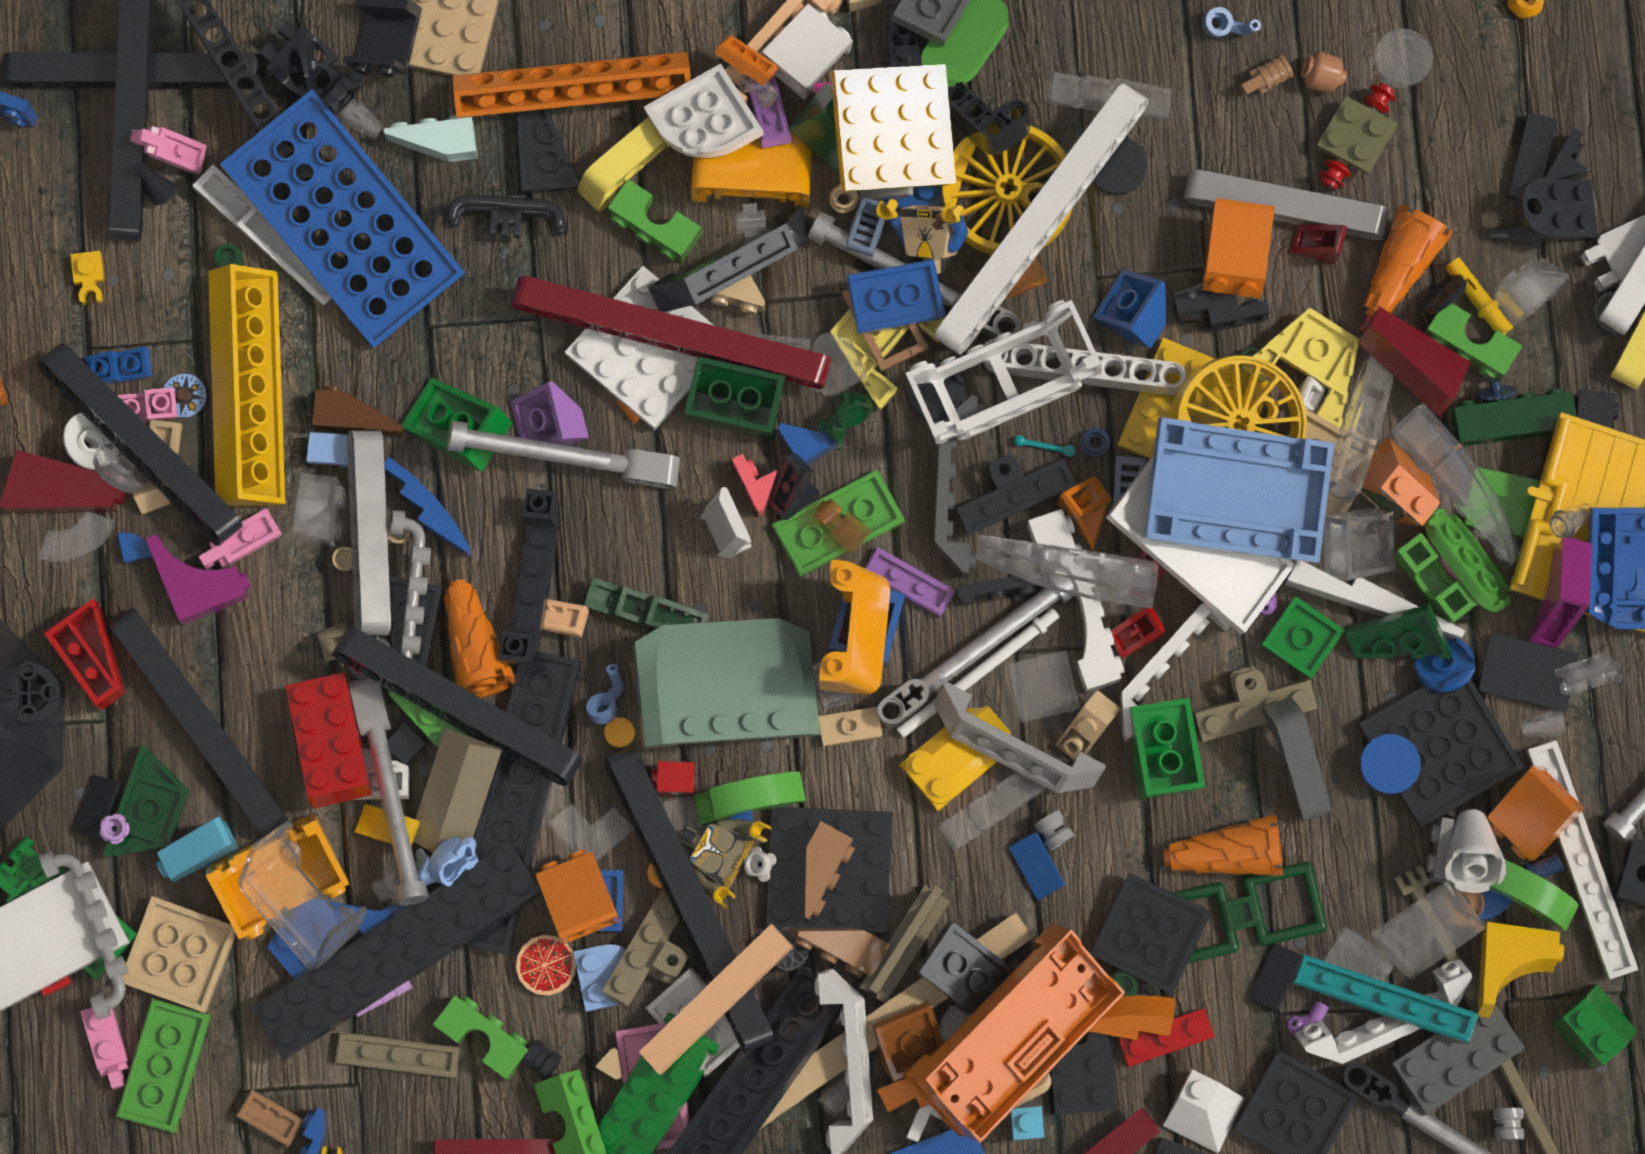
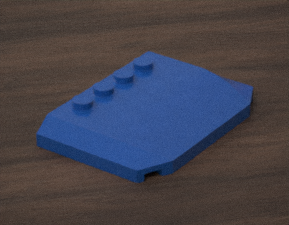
[1585,507,1645,629]

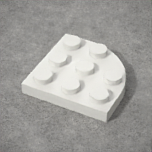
[644,64,764,158]

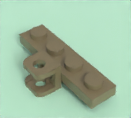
[1193,665,1318,742]
[601,891,688,1009]

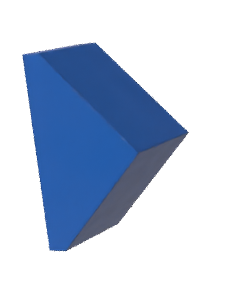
[778,423,837,465]

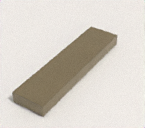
[335,1032,461,1079]

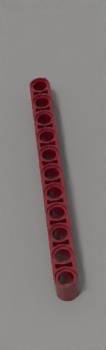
[510,276,832,389]

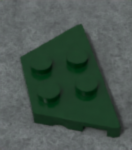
[102,745,190,858]

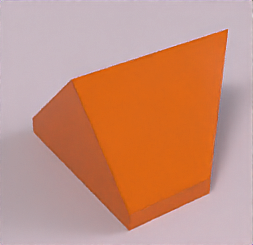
[1057,476,1112,550]

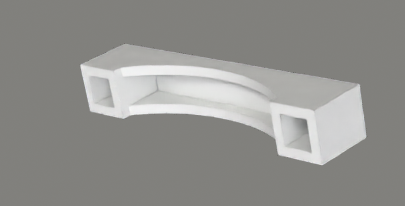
[1027,509,1124,693]

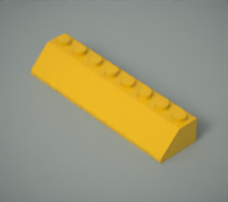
[208,264,285,507]

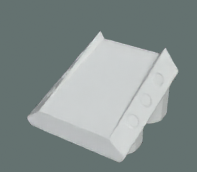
[699,487,751,559]

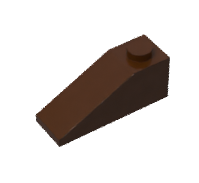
[312,386,405,437]

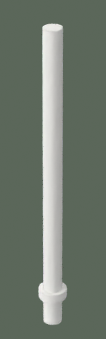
[897,608,1060,738]

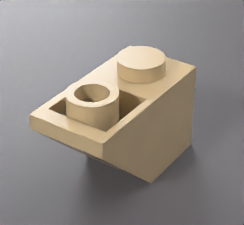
[709,275,765,315]
[1055,690,1121,760]

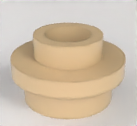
[829,184,859,214]

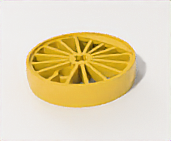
[941,126,1073,256]
[1170,355,1307,439]

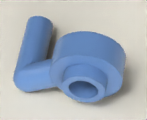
[1202,7,1261,38]
[586,664,625,724]

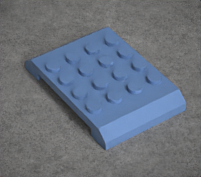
[1143,417,1334,563]

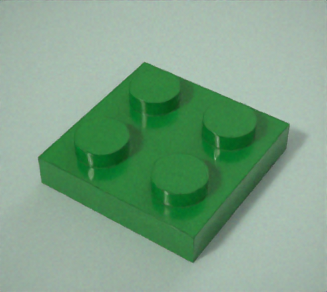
[1261,596,1345,680]

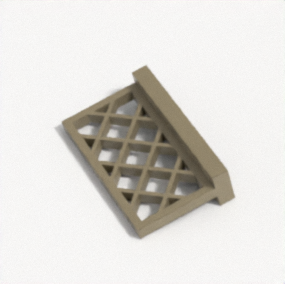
[859,885,950,1004]

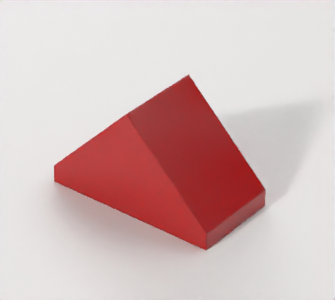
[1111,605,1165,659]

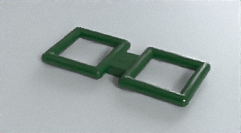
[1172,861,1328,964]

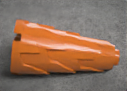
[1363,204,1453,316]
[444,579,515,698]
[1164,815,1283,877]

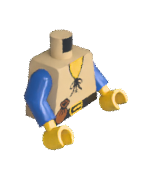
[876,199,968,274]

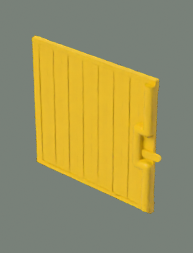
[1509,412,1645,633]

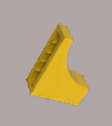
[1478,922,1564,1018]

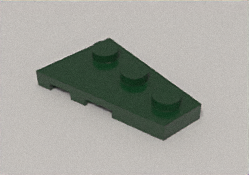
[1344,603,1452,659]

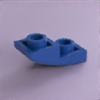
[85,346,152,385]
[300,1107,327,1154]

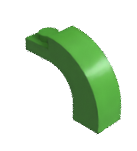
[694,771,806,825]
[1489,860,1579,931]

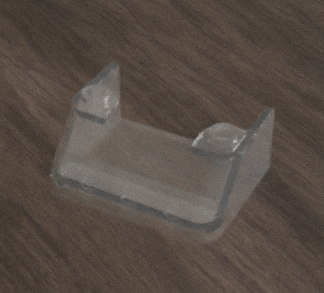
[238,820,368,971]

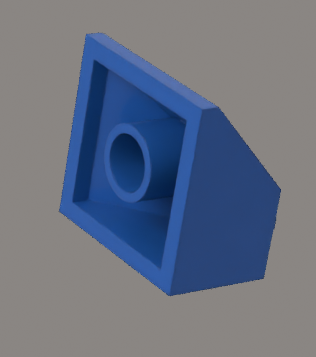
[1092,269,1166,349]

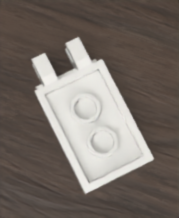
[1580,215,1645,293]

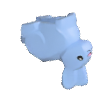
[415,837,478,886]

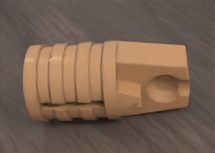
[1238,54,1294,95]

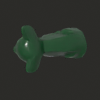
[817,391,873,451]

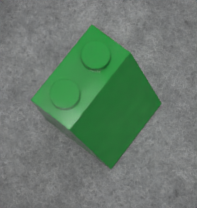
[1550,983,1637,1069]

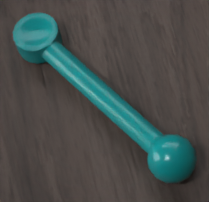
[1014,435,1075,457]

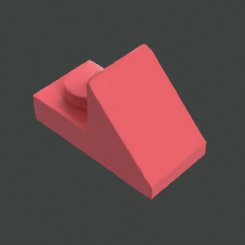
[732,454,778,517]

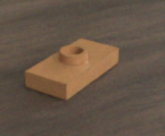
[236,1090,304,1147]

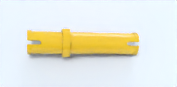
[1445,257,1513,335]

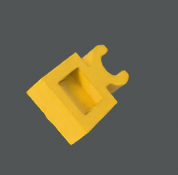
[71,251,105,305]

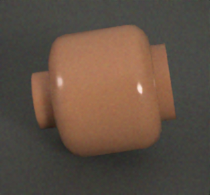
[1300,51,1347,94]

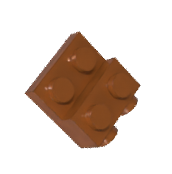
[872,1001,944,1082]

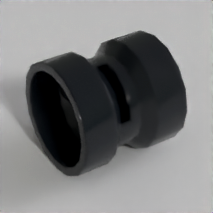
[520,1039,563,1080]

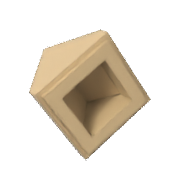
[132,480,170,515]
[595,1048,622,1081]

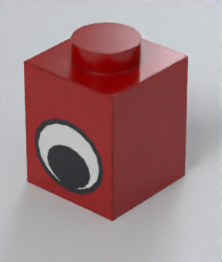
[652,761,695,796]

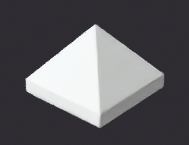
[1298,376,1326,413]

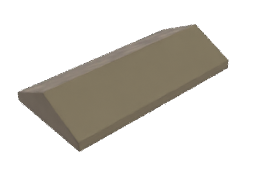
[413,728,502,853]

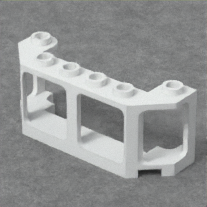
[906,300,1102,444]

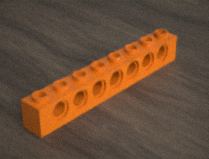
[453,52,691,118]

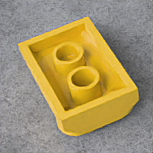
[899,706,1011,812]

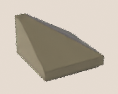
[318,621,348,662]

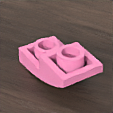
[117,387,177,423]

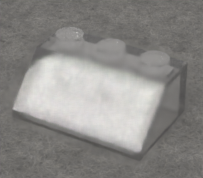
[1371,880,1486,980]

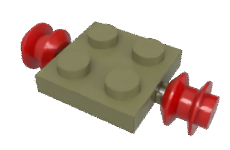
[1317,83,1398,191]

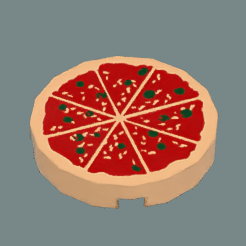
[516,935,576,996]

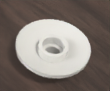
[63,413,119,470]

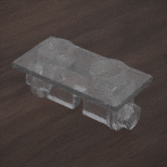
[1554,652,1622,696]

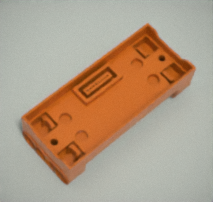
[905,923,1125,1143]

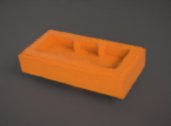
[714,35,779,86]

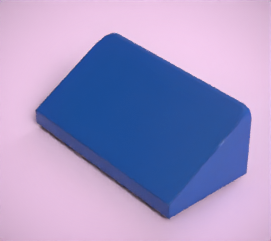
[1009,832,1065,901]

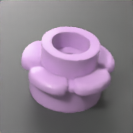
[99,814,130,844]

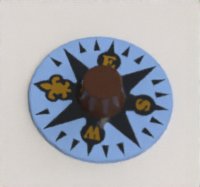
[163,374,206,418]

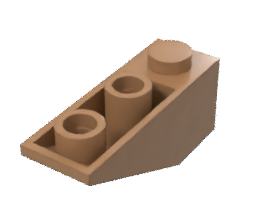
[805,821,855,921]
[788,928,889,978]

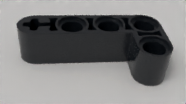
[947,82,1030,155]

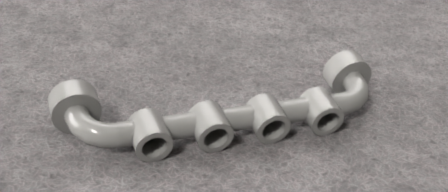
[372,510,431,682]
[39,851,128,1020]

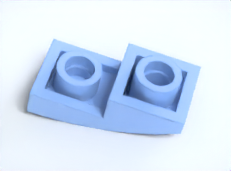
[307,432,348,468]

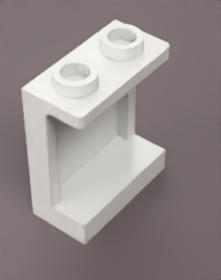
[761,4,853,100]

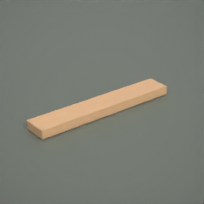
[639,924,793,1075]

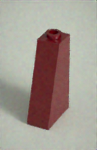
[1357,307,1471,417]
[0,450,126,514]

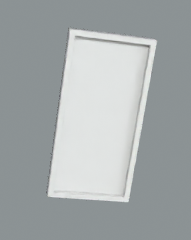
[1106,454,1295,634]
[0,862,130,1012]

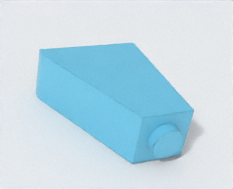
[156,817,239,882]

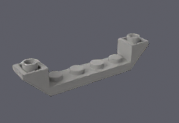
[933,682,1106,793]

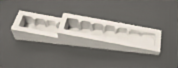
[193,165,331,306]
[1285,561,1465,640]

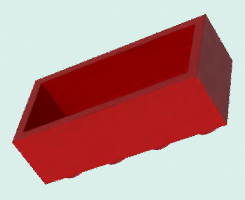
[286,672,372,809]

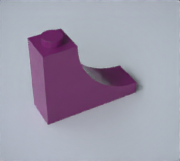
[146,534,252,625]
[1529,537,1592,648]

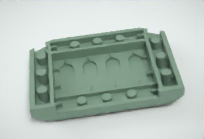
[632,618,821,749]

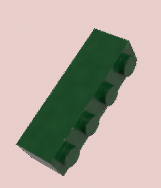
[1450,389,1577,447]

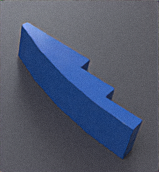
[384,457,472,557]

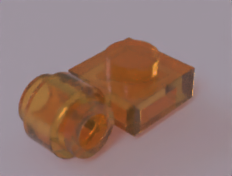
[814,498,872,555]

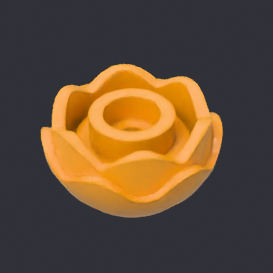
[1507,0,1544,19]

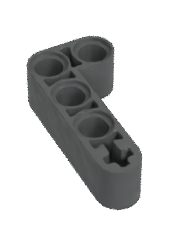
[1262,697,1332,822]

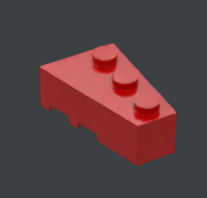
[44,598,126,711]

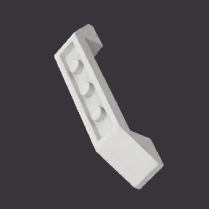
[1120,604,1231,742]
[1294,959,1472,1064]
[815,969,873,1154]

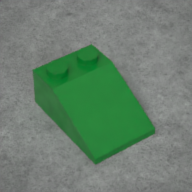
[402,377,513,472]
[1130,698,1205,800]

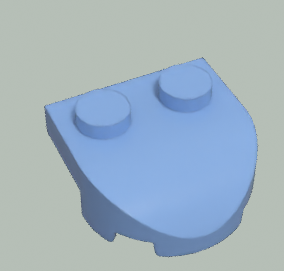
[574,944,626,1012]

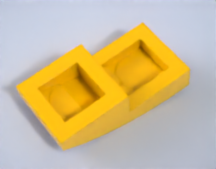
[355,804,420,846]

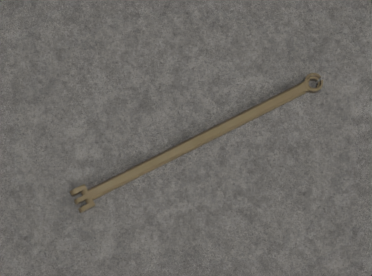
[1394,864,1559,1154]

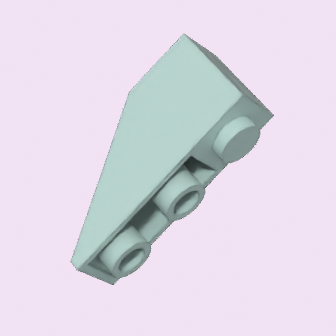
[383,115,478,162]

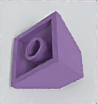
[510,382,589,446]

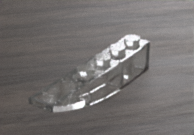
[1328,351,1394,503]
[1391,403,1520,565]
[976,535,1159,609]

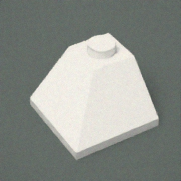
[1163,1069,1245,1154]

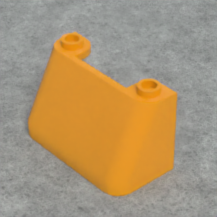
[691,130,813,208]
[819,559,890,695]
[206,813,349,940]

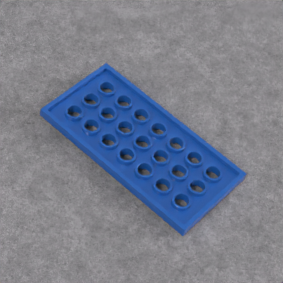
[220,89,465,349]

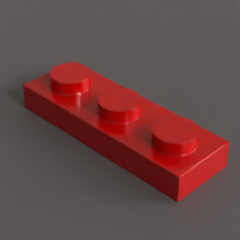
[1118,1008,1215,1067]

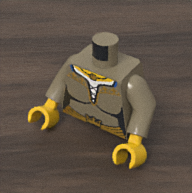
[680,819,771,909]

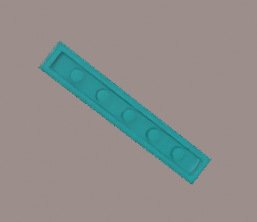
[1294,954,1479,1044]

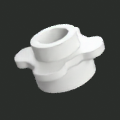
[745,847,776,882]

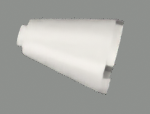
[1444,809,1506,893]

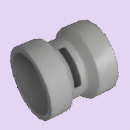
[1034,810,1075,851]
[1493,1108,1524,1140]

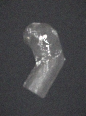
[740,79,778,108]

